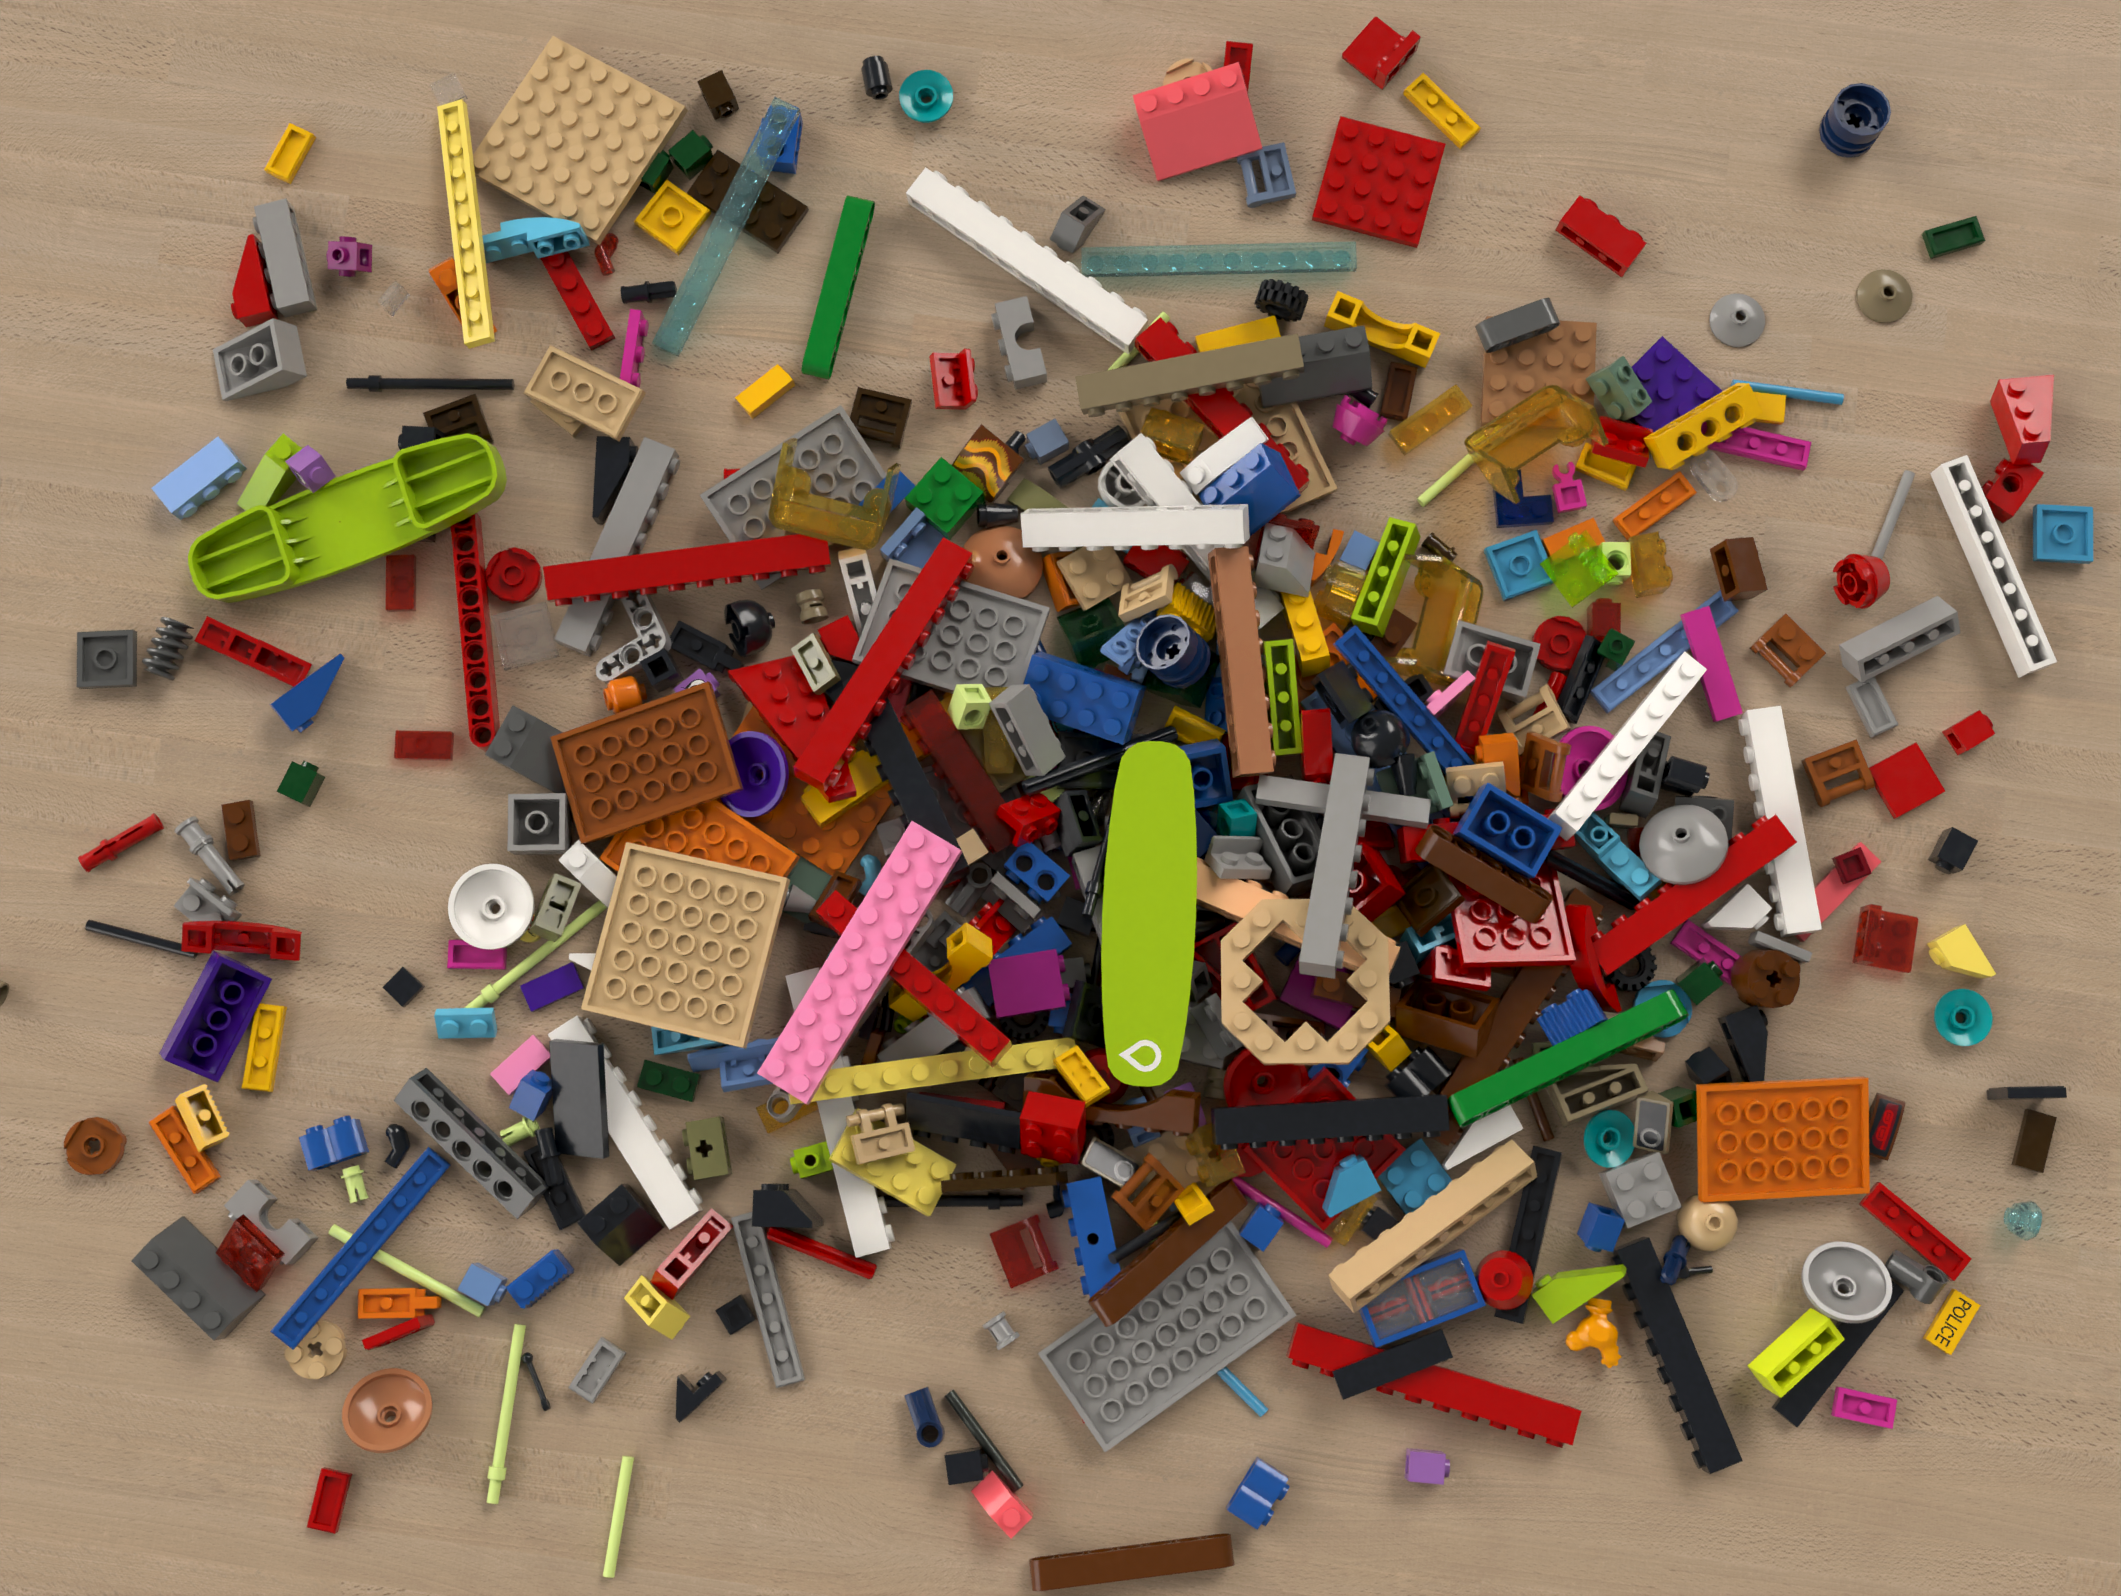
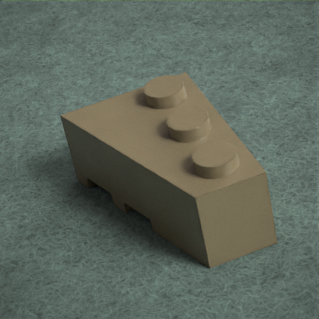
[1546,1064,1649,1128]

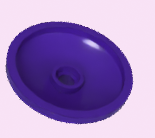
[721,731,789,817]

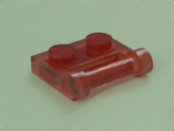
[989,1214,1059,1288]

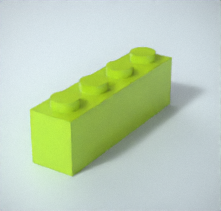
[1351,517,1421,638]
[1261,639,1302,755]

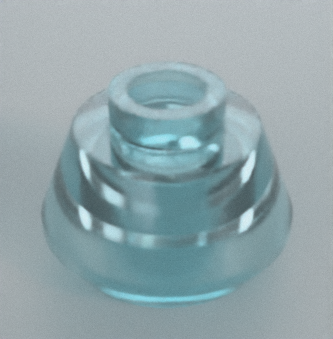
[2004,1201,2042,1241]

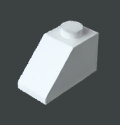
[1701,884,1772,931]

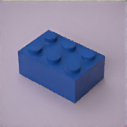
[1453,782,1562,879]

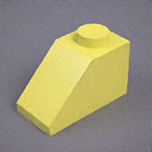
[1927,924,1996,979]
[624,1275,690,1340]

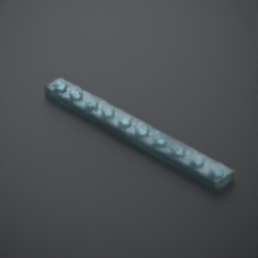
[652,97,801,357]
[1081,241,1357,277]

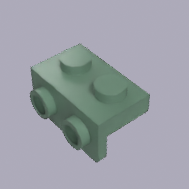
[1586,356,1652,421]

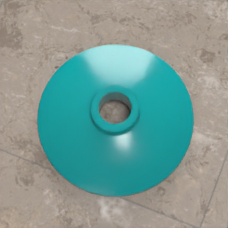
[899,70,953,123]
[1934,989,1993,1046]
[1584,1110,1634,1168]

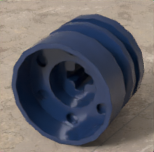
[1819,83,1891,158]
[1136,614,1211,688]

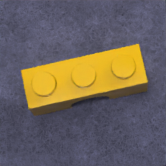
[1280,591,1330,677]

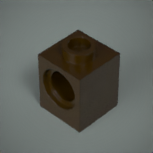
[697,70,739,120]

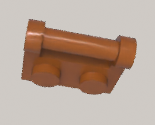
[1750,613,1826,688]
[1520,732,1571,802]
[1801,739,1875,807]
[1110,1153,1185,1231]

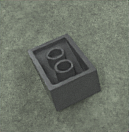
[485,705,567,794]

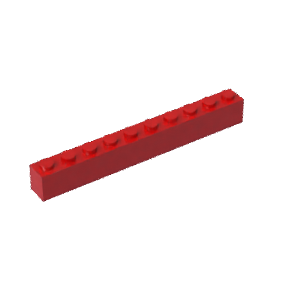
[543,531,831,606]
[793,537,974,793]
[1286,1322,1582,1448]

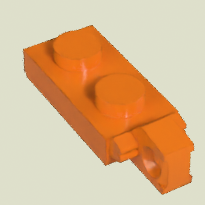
[358,1288,442,1319]

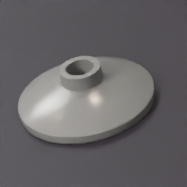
[1709,294,1765,347]

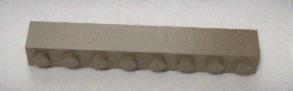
[1075,334,1305,417]

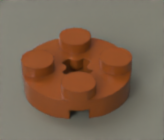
[64,1117,127,1175]

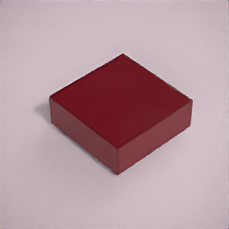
[1832,847,1872,884]

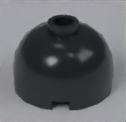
[724,600,775,657]
[1351,710,1410,768]

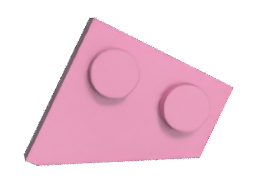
[1425,670,1475,719]

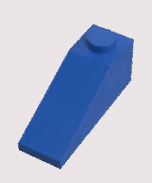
[269,654,344,732]

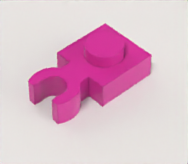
[1552,462,1587,514]

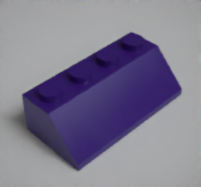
[159,950,272,1082]

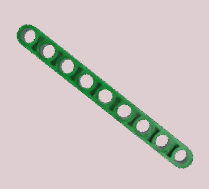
[1447,989,1689,1127]

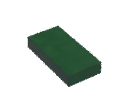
[1921,216,1986,259]

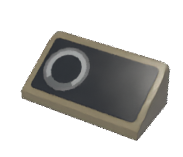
[1633,1091,1674,1154]
[1079,1136,1142,1188]

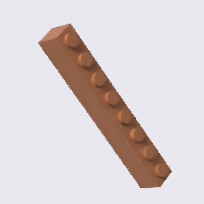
[1208,546,1276,778]

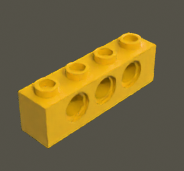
[1643,383,1763,470]

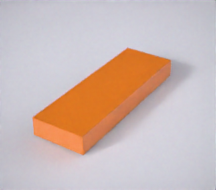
[1612,471,1697,542]
[148,1106,221,1194]

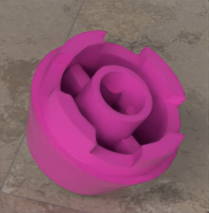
[1332,395,1388,446]

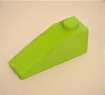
[237,433,302,511]
[1532,1264,1627,1324]

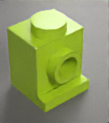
[790,1141,834,1179]

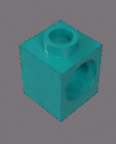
[1216,799,1257,837]

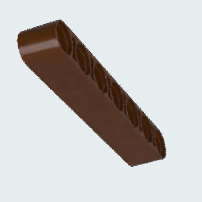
[1088,1178,1248,1327]
[1029,1533,1235,1591]

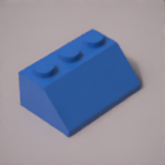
[1198,443,1301,536]
[1178,738,1233,809]

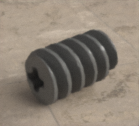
[142,617,194,680]

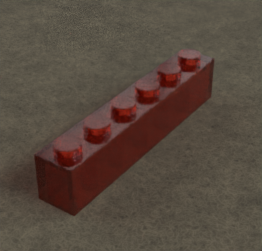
[900,690,1016,854]

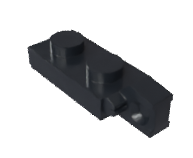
[670,621,744,673]

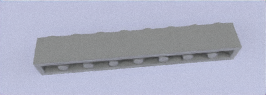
[554,437,680,657]
[1299,753,1375,979]

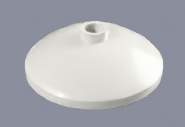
[448,864,535,950]

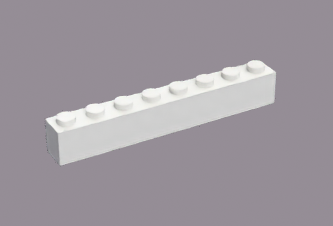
[1110,433,1284,630]
[1930,455,2057,678]
[1021,504,1250,552]
[1548,652,1707,841]
[1739,706,1822,937]
[548,1015,703,1230]

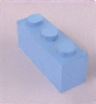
[151,437,247,520]

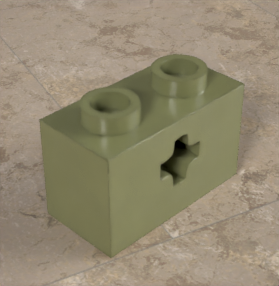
[682,1116,732,1180]

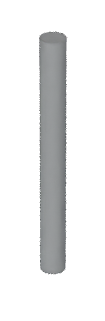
[1871,470,1915,560]

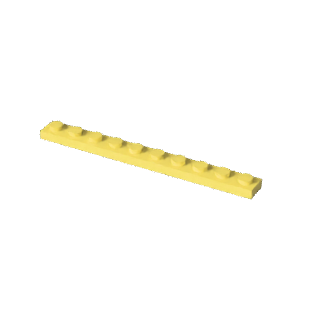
[437,99,495,349]
[789,1038,1075,1105]

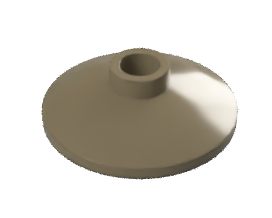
[1856,269,1912,323]

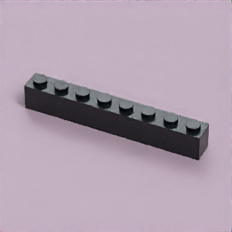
[842,678,970,887]
[1211,1094,1449,1150]
[1611,1237,1743,1474]

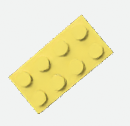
[828,1108,957,1216]

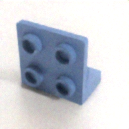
[880,507,950,568]

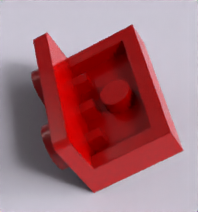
[929,348,978,410]
[996,793,1061,847]

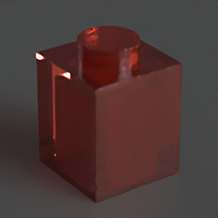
[1587,598,1621,641]

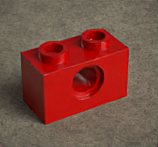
[1981,458,2044,523]

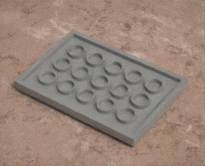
[700,405,887,590]
[852,558,1050,700]

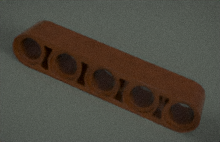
[1415,825,1553,923]

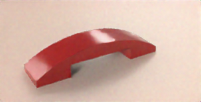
[1565,904,1622,1013]
[181,921,302,961]

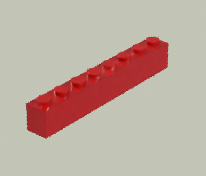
[1135,317,1310,493]
[1591,814,1797,978]
[816,890,1012,1068]

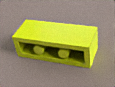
[1747,1308,1845,1398]

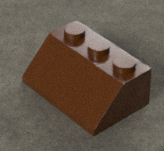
[1395,976,1500,1058]

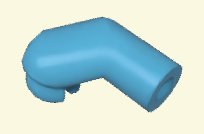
[859,854,882,896]

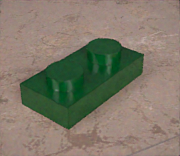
[637,1060,701,1102]

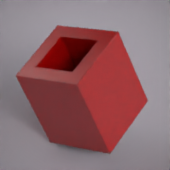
[1942,710,1996,756]

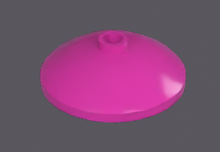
[1552,726,1628,811]

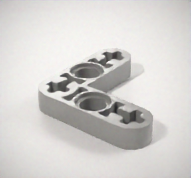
[596,591,672,684]

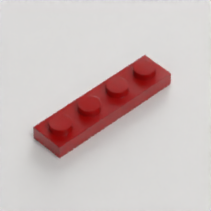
[540,251,615,351]
[1454,641,1515,756]
[1859,1182,1972,1281]

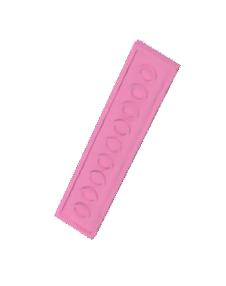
[757,821,963,1105]

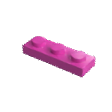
[620,309,649,388]

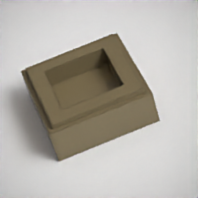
[1604,813,1638,829]

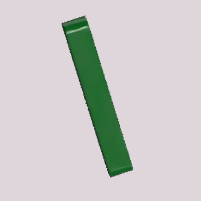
[801,195,875,380]

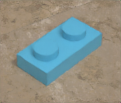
[434,1008,498,1039]

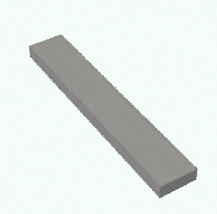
[1255,775,1431,829]
[731,1212,805,1388]

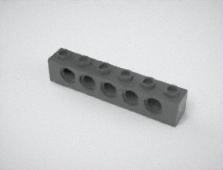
[394,1068,549,1219]

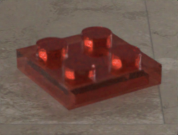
[216,1214,285,1292]

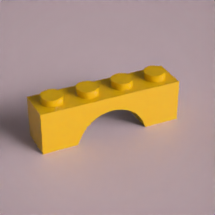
[1324,291,1440,368]
[889,922,993,1022]

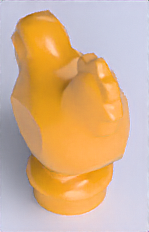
[1565,1298,1621,1368]

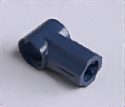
[904,1387,945,1448]

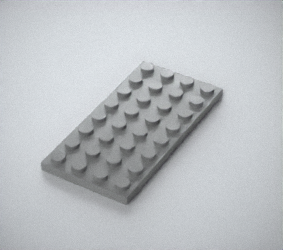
[1038,1221,1297,1452]

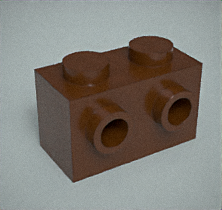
[1710,537,1768,602]

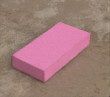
[490,1035,550,1095]

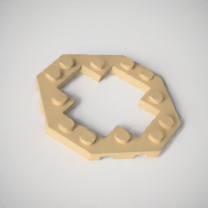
[1221,899,1390,1065]

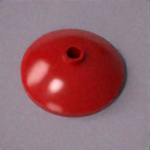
[1223,1048,1309,1107]

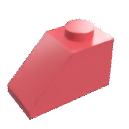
[971,1470,1033,1539]

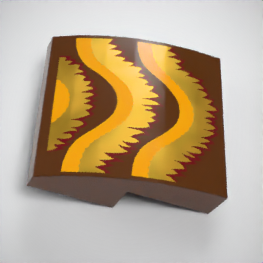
[952,424,1025,503]

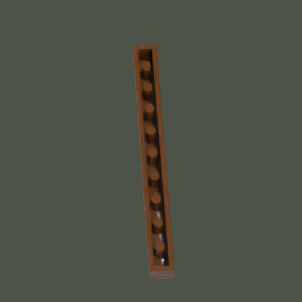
[1431,888,1604,1146]

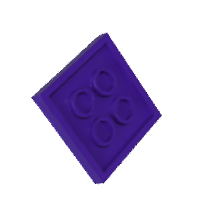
[1629,336,1723,432]

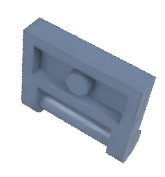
[1236,142,1296,208]

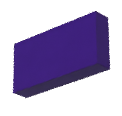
[520,962,585,1012]

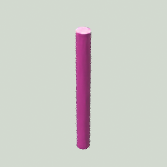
[1232,1175,1333,1248]

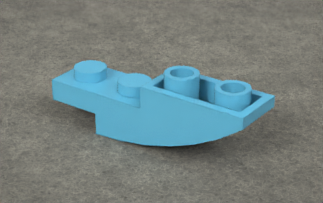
[483,217,590,263]
[1574,812,1662,901]

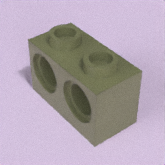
[528,873,582,942]

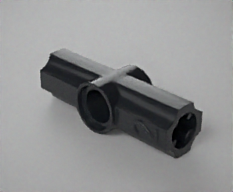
[1048,425,1130,489]

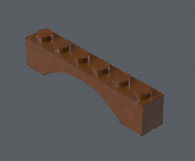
[1022,1071,1201,1136]

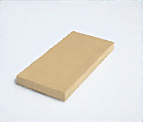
[524,345,646,441]

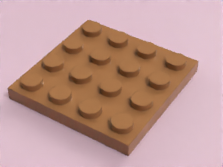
[1480,316,1597,432]

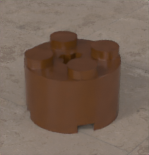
[1730,950,1800,1008]

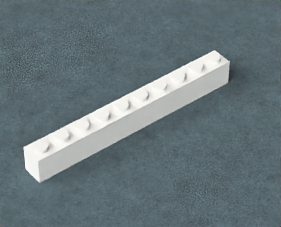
[906,167,1148,354]
[785,967,895,1258]

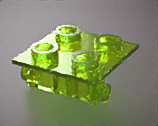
[1540,530,1618,608]

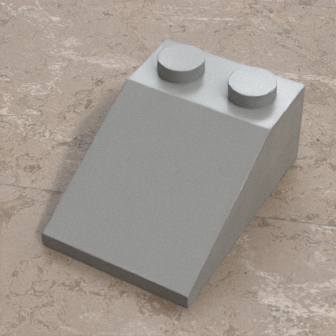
[213,318,307,401]
[1443,620,1541,703]

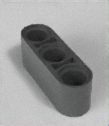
[1475,298,1560,353]

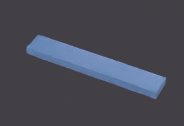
[1590,590,1739,713]

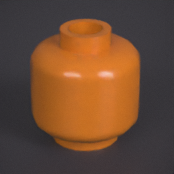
[603,676,647,714]

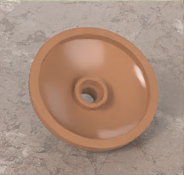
[962,525,1043,599]
[342,1368,433,1453]

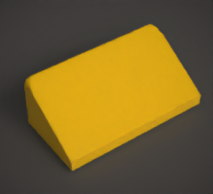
[735,364,795,419]

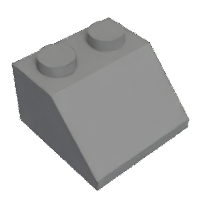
[1253,523,1316,597]

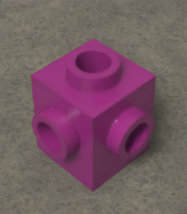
[326,236,372,277]

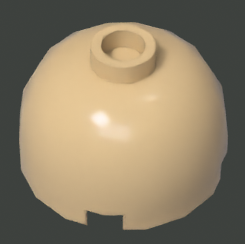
[1677,1194,1738,1251]

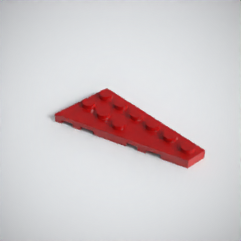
[728,655,857,803]

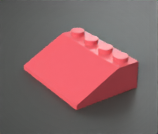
[1133,62,1263,181]

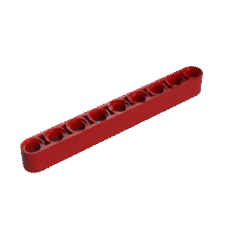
[451,513,500,751]

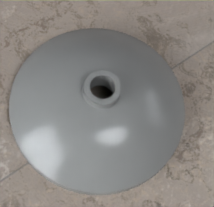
[1639,805,1728,885]
[1801,1242,1892,1323]

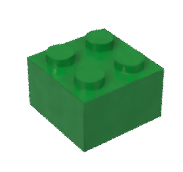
[905,457,985,540]

